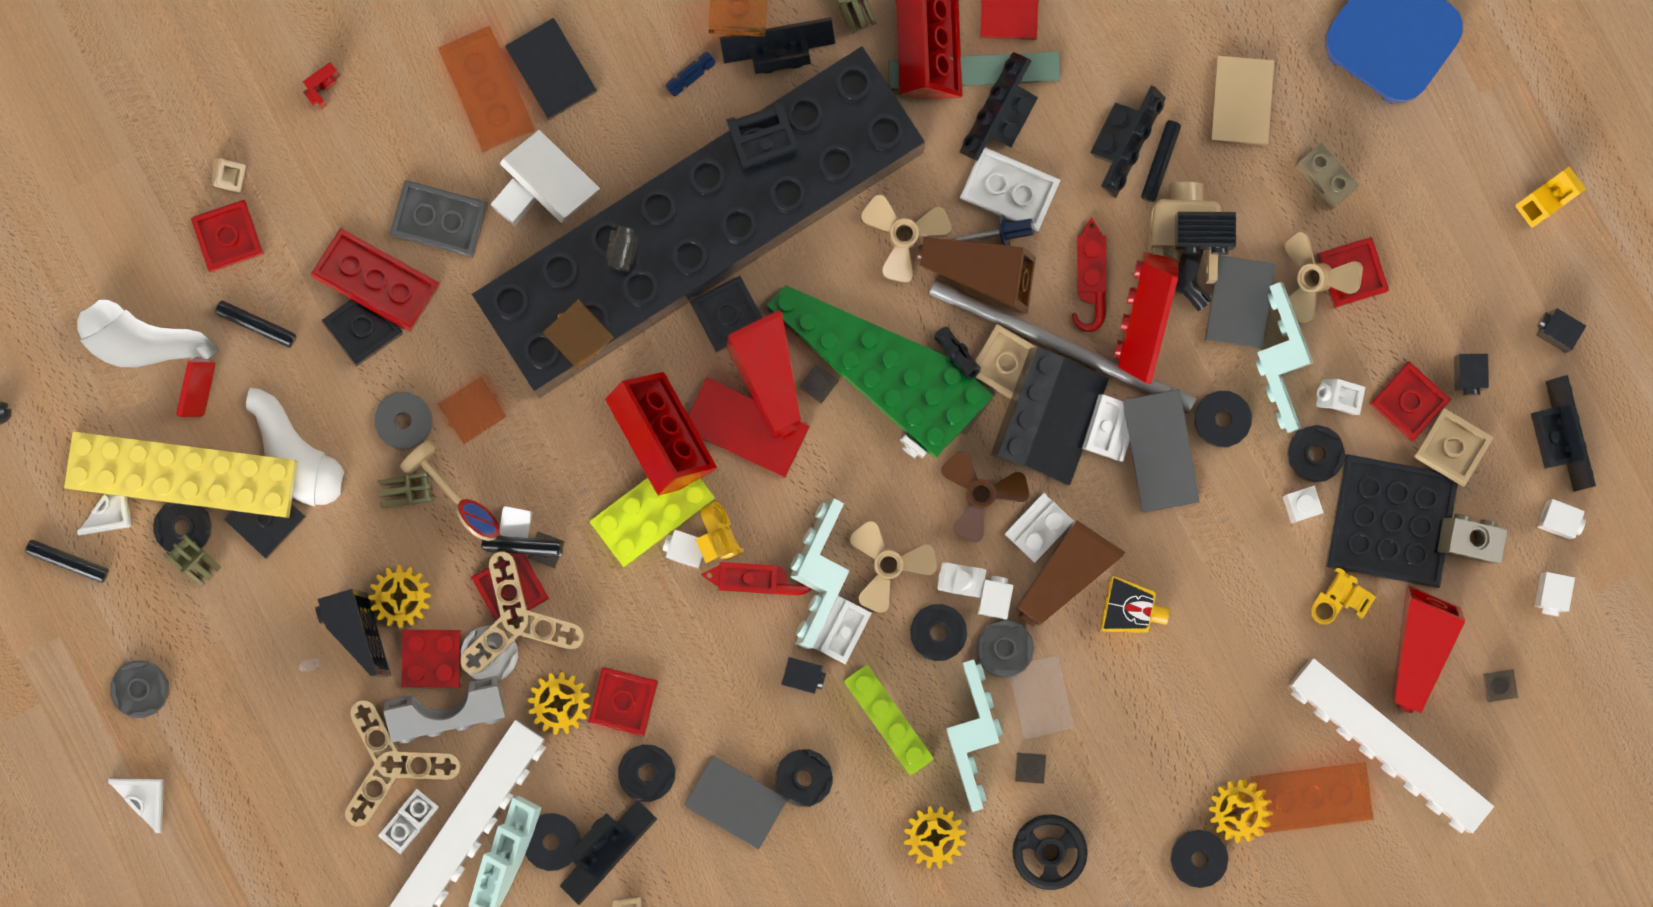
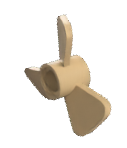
[861,195,952,283]
[1285,232,1363,323]
[850,521,937,613]

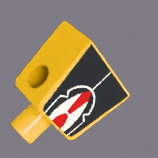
[1099,576,1170,633]

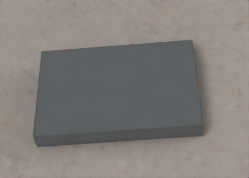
[390,180,488,258]
[1205,255,1275,349]
[684,756,787,849]

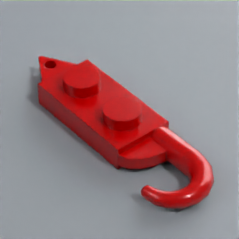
[1072,218,1106,332]
[701,562,811,596]

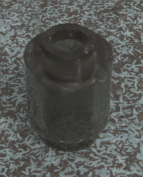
[605,226,639,271]

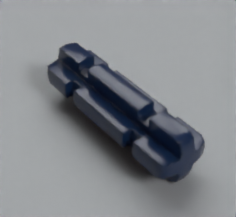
[666,52,716,96]

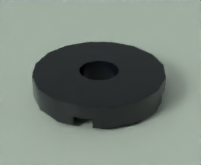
[1194,391,1252,448]
[1287,425,1346,483]
[153,502,212,555]
[910,604,967,661]
[618,744,675,802]
[775,749,833,807]
[525,813,580,871]
[1170,830,1229,888]

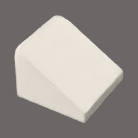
[499,506,533,538]

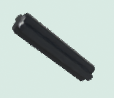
[1141,120,1181,202]
[215,300,296,348]
[481,536,563,556]
[25,540,109,583]

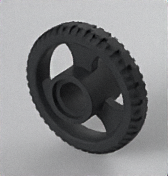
[1012,814,1088,890]

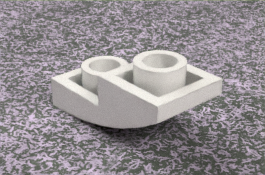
[379,789,439,855]

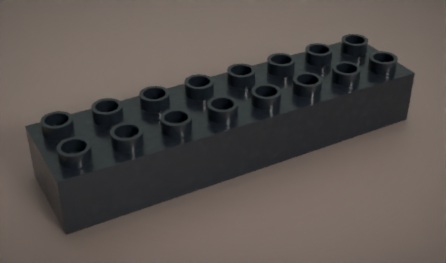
[472,46,925,398]

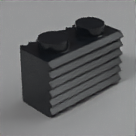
[1175,211,1236,255]

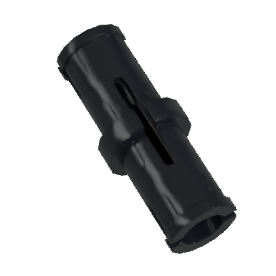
[934,327,981,380]

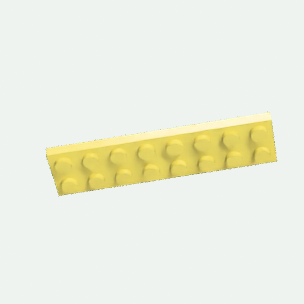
[64,432,298,518]

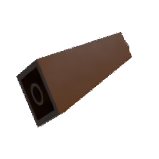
[917,237,1036,313]
[1016,520,1125,626]

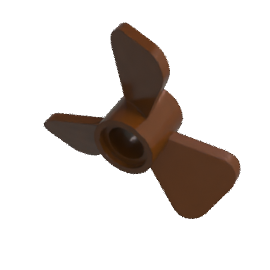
[941,451,1029,542]

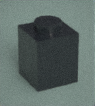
[1536,308,1586,353]
[1454,354,1489,396]
[781,657,826,694]

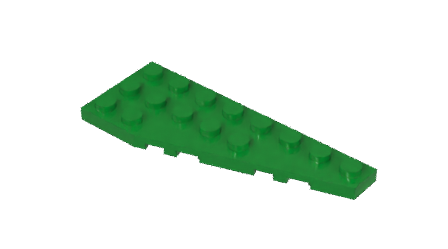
[766,285,993,459]

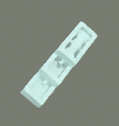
[468,796,542,907]

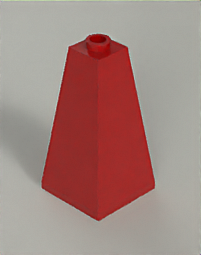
[727,310,801,438]
[1393,585,1465,713]

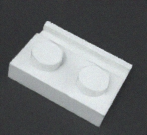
[1082,394,1130,462]
[1004,493,1074,563]
[813,596,872,664]

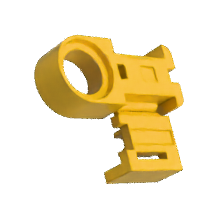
[695,502,744,563]
[1311,568,1376,625]

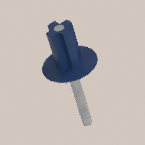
[955,214,1035,246]

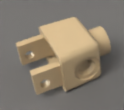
[1147,182,1221,284]

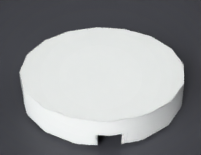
[461,626,519,681]

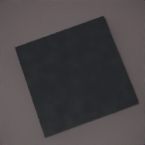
[1325,454,1458,588]

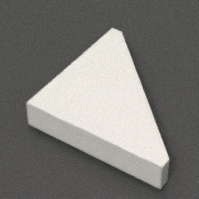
[77,494,132,536]
[108,778,164,833]

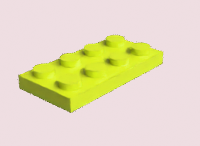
[589,478,716,568]

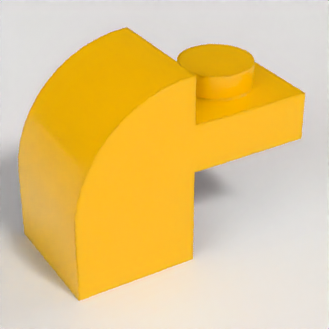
[1515,166,1586,228]

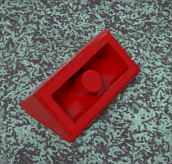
[176,357,216,417]

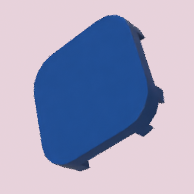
[1325,0,1463,104]

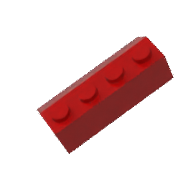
[895,0,963,99]
[1114,252,1178,384]
[605,372,717,496]

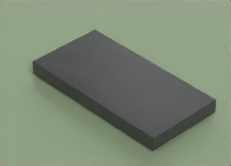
[1122,389,1200,513]

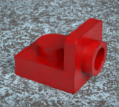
[303,62,340,109]

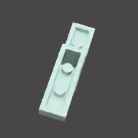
[1255,282,1313,433]
[790,499,849,649]
[946,659,1003,812]

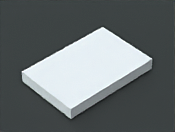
[500,130,600,223]
[960,147,1060,233]

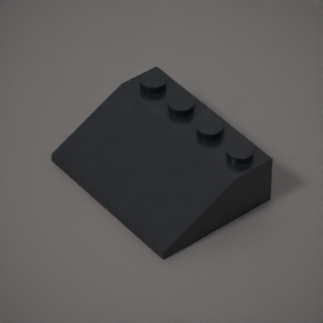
[990,347,1109,485]
[315,589,391,677]

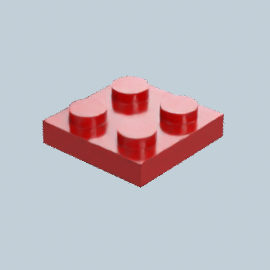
[401,629,461,688]

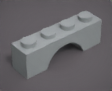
[383,676,505,743]

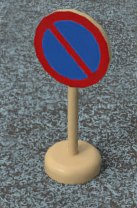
[400,440,500,541]

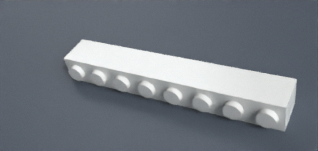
[1288,658,1495,834]
[390,720,547,907]

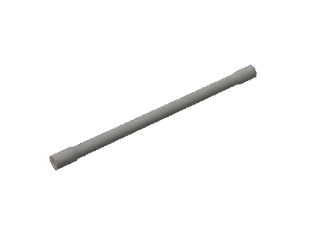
[929,279,1196,413]

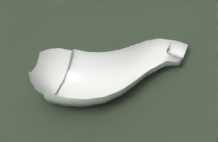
[77,300,219,367]
[246,388,344,507]

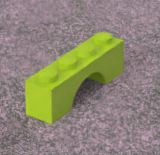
[843,665,934,776]

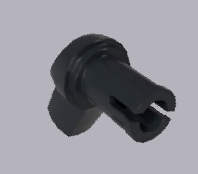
[1175,250,1212,312]

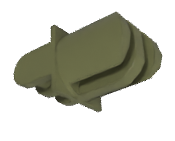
[837,0,877,34]
[377,473,434,509]
[164,534,221,587]

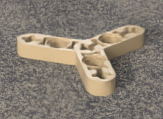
[460,552,585,674]
[345,700,462,826]

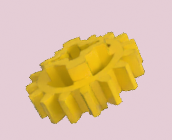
[368,565,432,628]
[528,672,591,735]
[1209,779,1273,843]
[904,806,966,869]

